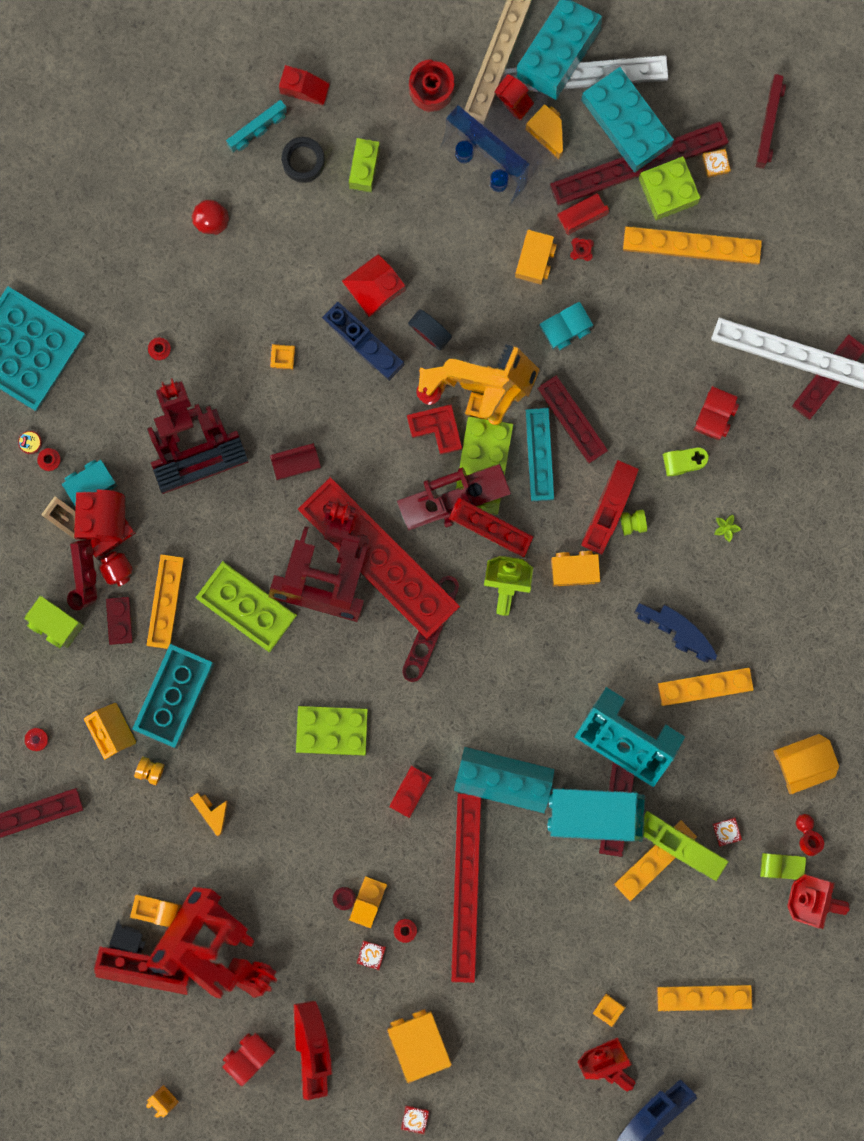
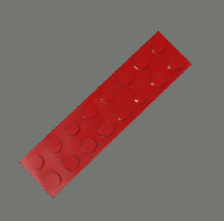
[298,477,460,640]

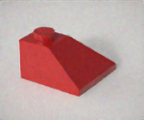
[342,254,406,317]

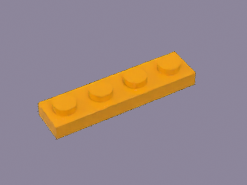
[146,555,184,649]
[658,668,754,706]
[614,820,697,901]
[657,985,752,1011]

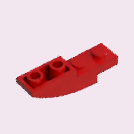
[580,460,639,555]
[294,1000,332,1100]

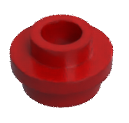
[148,337,171,361]
[37,448,61,471]
[393,919,417,943]

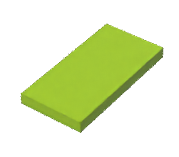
[195,561,297,653]

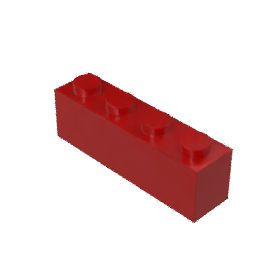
[94,946,192,995]

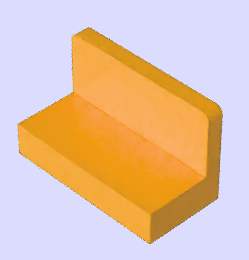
[84,703,136,760]

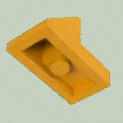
[190,793,228,836]
[349,876,387,928]

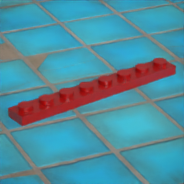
[451,794,481,983]

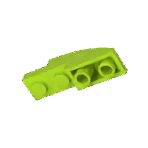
[643,811,729,881]

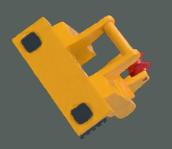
[416,344,540,425]

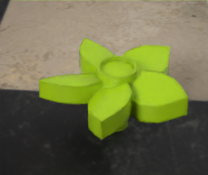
[714,515,741,542]

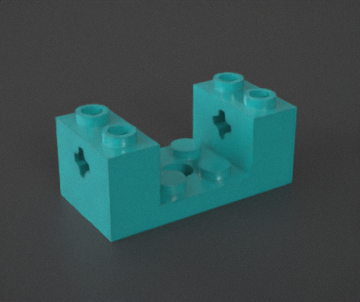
[574,687,685,787]

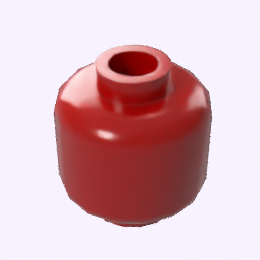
[98,551,133,587]

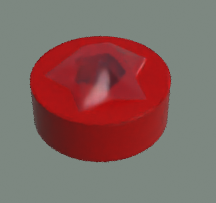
[24,728,49,752]

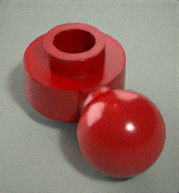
[796,814,824,856]

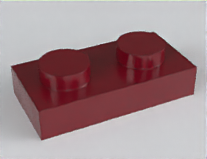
[106,597,133,645]

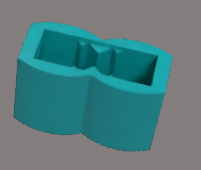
[540,301,593,351]

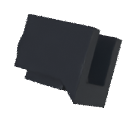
[109,921,146,954]

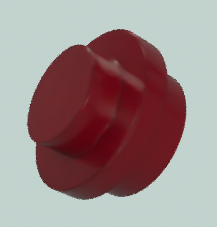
[332,887,356,910]

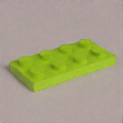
[456,417,513,515]

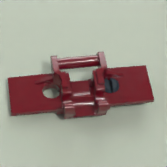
[397,463,511,531]

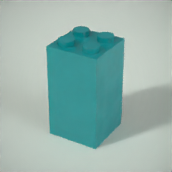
[548,789,645,842]

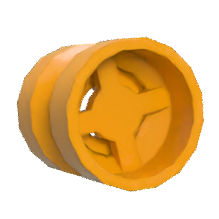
[134,756,165,786]

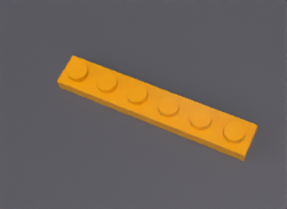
[623,226,762,265]

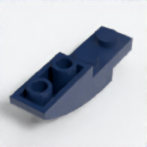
[322,302,405,381]
[634,603,717,663]
[617,1079,697,1141]

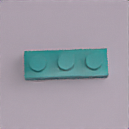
[226,100,287,152]

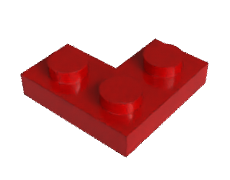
[407,404,462,455]

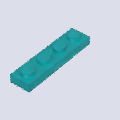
[525,408,554,502]

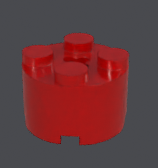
[409,60,454,112]

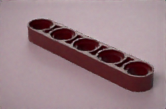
[402,576,459,682]

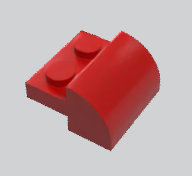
[74,490,126,542]

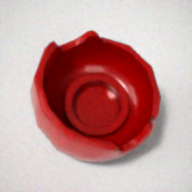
[192,200,229,235]

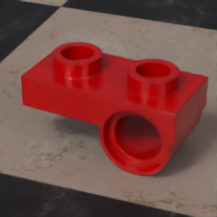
[494,74,534,121]

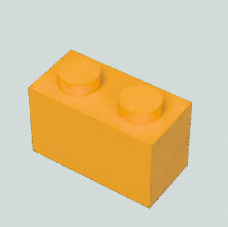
[515,230,557,284]
[551,551,600,587]

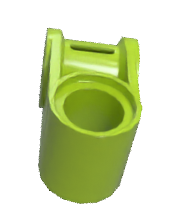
[662,448,708,477]

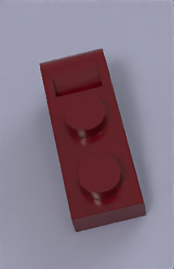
[67,539,97,611]

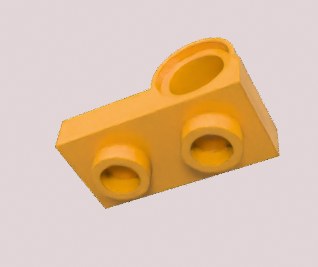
[130,894,182,927]

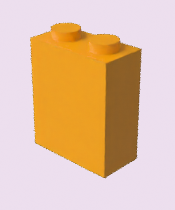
[387,1009,452,1083]

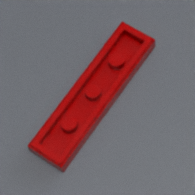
[449,498,533,557]

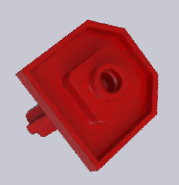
[787,874,850,929]
[578,1037,635,1092]

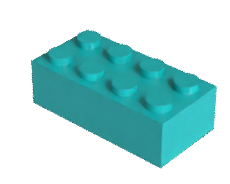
[517,0,602,100]
[581,67,674,173]
[132,644,215,749]

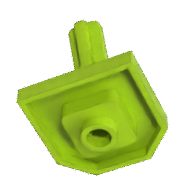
[484,556,533,616]

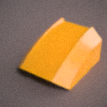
[773,734,839,794]

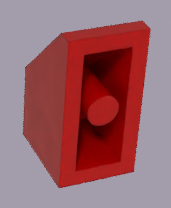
[279,65,330,106]

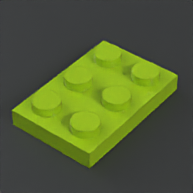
[296,706,368,756]

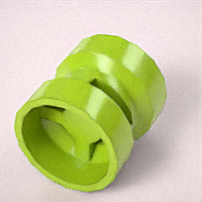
[620,509,647,536]

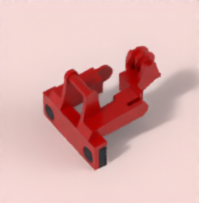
[146,887,277,999]

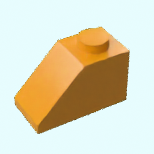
[525,104,563,159]

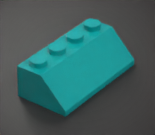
[454,747,555,813]

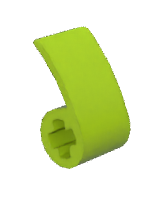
[760,853,806,880]

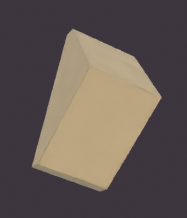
[41,497,75,539]

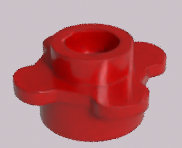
[570,238,594,262]

